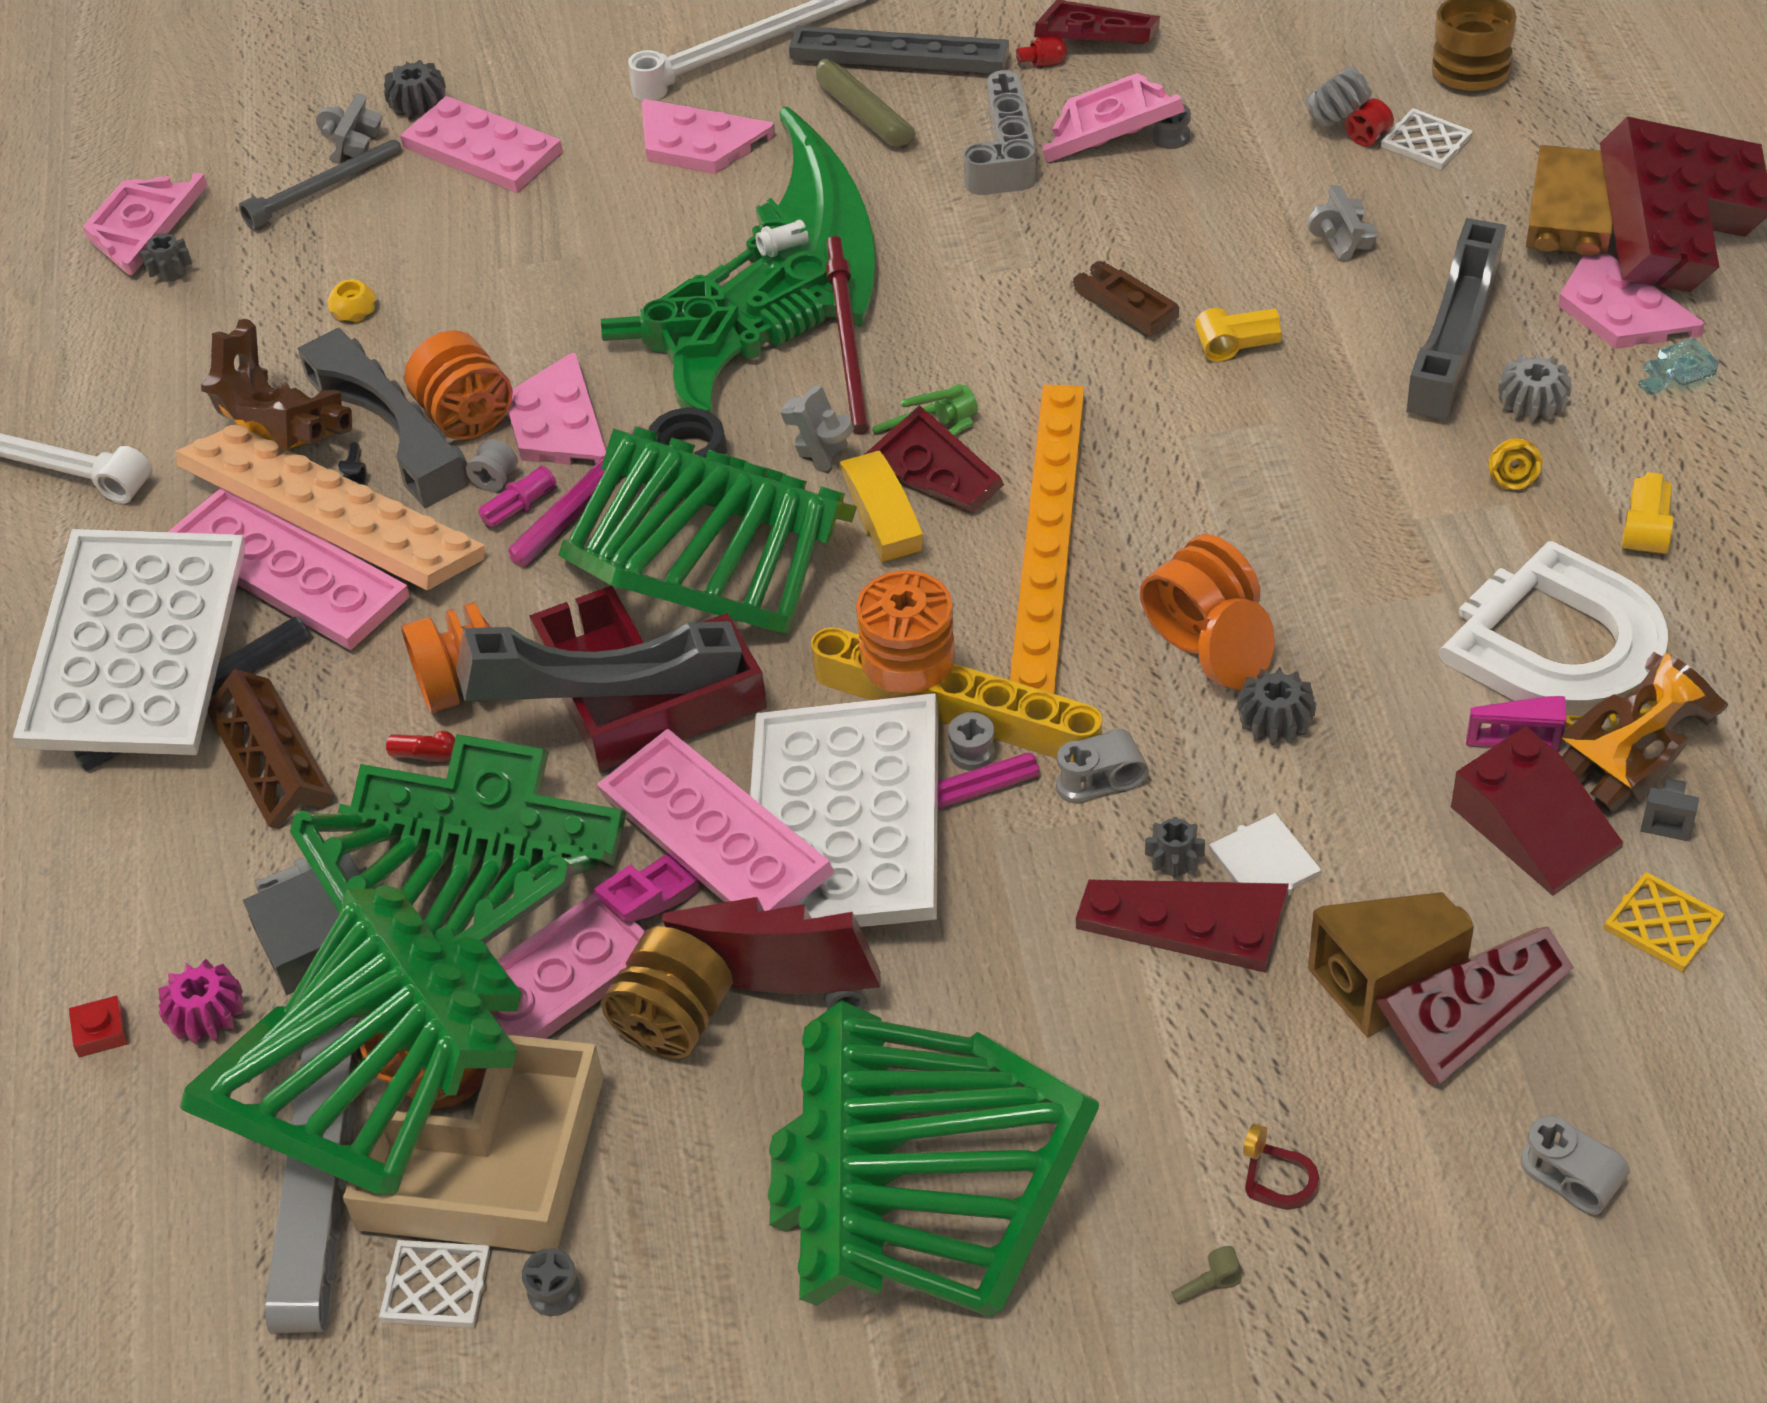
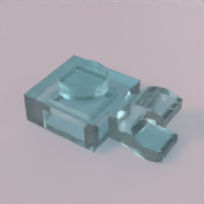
[1638,338,1719,395]

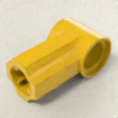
[1195,308,1282,362]
[1622,472,1673,555]

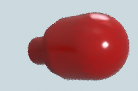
[1016,37,1067,68]

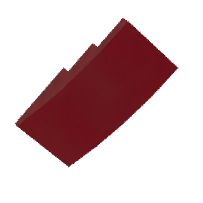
[662,897,881,993]

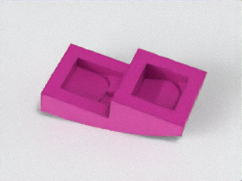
[594,853,699,922]

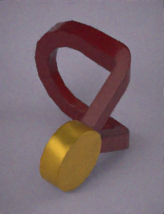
[1243,1123,1320,1210]

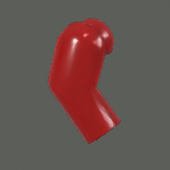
[386,731,455,763]

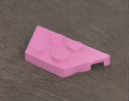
[1042,73,1185,163]
[641,99,775,174]
[83,173,208,275]
[1558,252,1705,349]
[508,353,606,465]

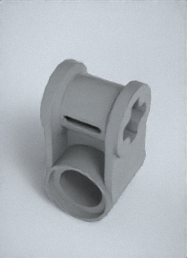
[1056,729,1149,803]
[1521,1116,1630,1215]

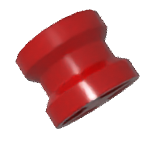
[1345,98,1394,147]

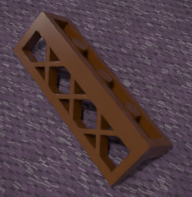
[207,668,335,829]

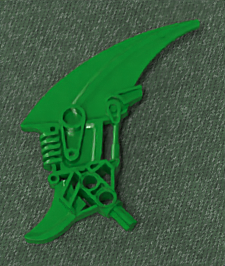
[601,107,875,413]

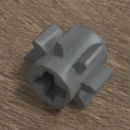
[140,234,193,282]
[1145,817,1205,878]

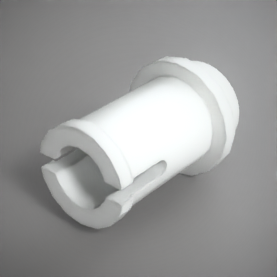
[756,220,809,257]

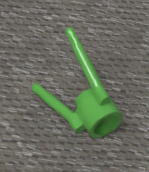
[872,384,978,437]

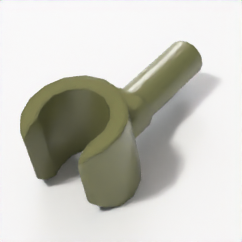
[1171,1246,1241,1304]

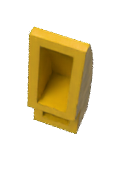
[840,450,923,563]

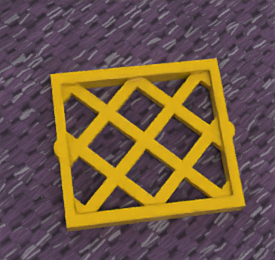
[1603,871,1725,972]

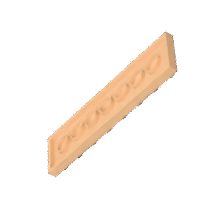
[176,424,485,590]

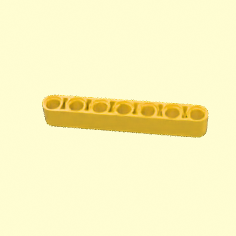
[811,627,1102,762]

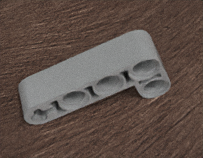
[963,70,1036,195]

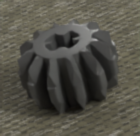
[383,60,446,119]
[1237,667,1316,745]

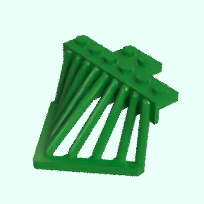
[558,426,857,634]
[290,734,627,944]
[180,886,522,1194]
[768,1000,1099,1317]

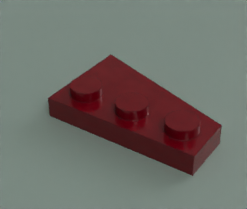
[1034,0,1160,44]
[864,405,1004,513]

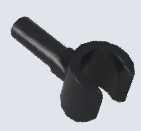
[338,442,367,485]

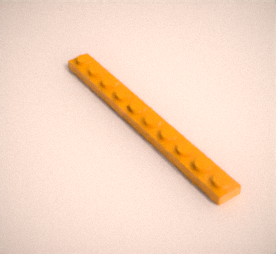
[1010,384,1084,694]

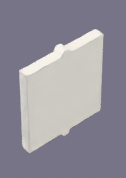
[1209,813,1322,895]

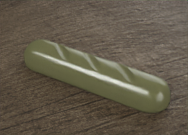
[816,58,916,147]

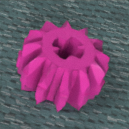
[158,959,243,1045]

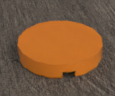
[1198,598,1275,690]

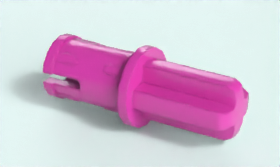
[478,465,557,527]

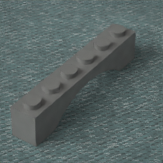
[1406,218,1506,421]
[297,327,468,508]
[456,621,742,701]

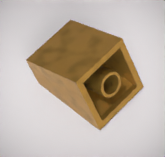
[1526,145,1612,256]
[1308,892,1474,1038]

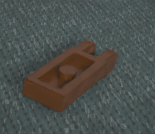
[1072,260,1179,337]

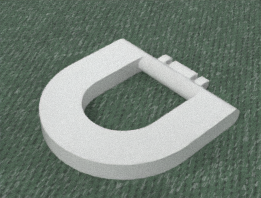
[1438,541,1668,716]

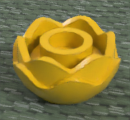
[327,279,377,323]
[1488,438,1543,491]

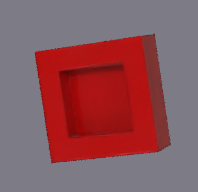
[69,995,127,1057]

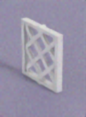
[1381,108,1473,170]
[379,1240,491,1328]

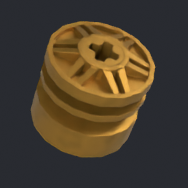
[1432,0,1517,91]
[601,926,733,1059]

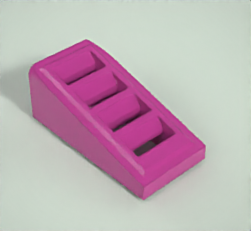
[1466,696,1566,751]

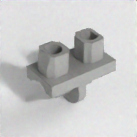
[316,93,383,164]
[1307,185,1378,261]
[780,386,854,471]

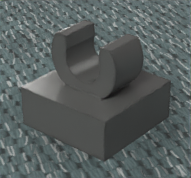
[1640,778,1699,842]

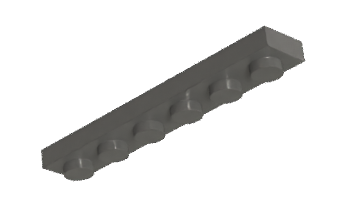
[789,26,1009,74]

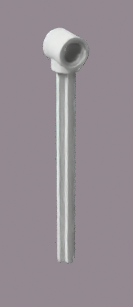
[628,0,868,101]
[0,433,153,504]

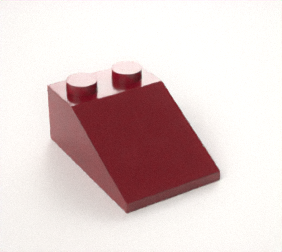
[1451,725,1623,896]

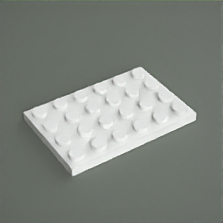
[13,529,246,755]
[750,693,938,927]

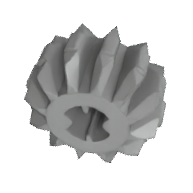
[1304,67,1372,128]
[1498,353,1572,423]

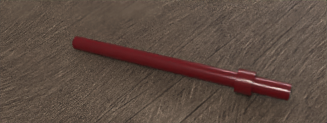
[826,236,869,434]

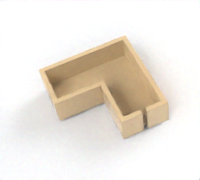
[343,1035,604,1252]

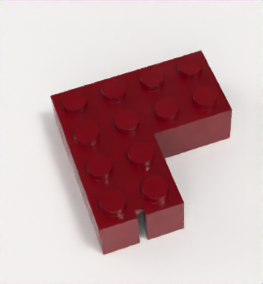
[1600,116,1767,292]
[529,585,767,772]

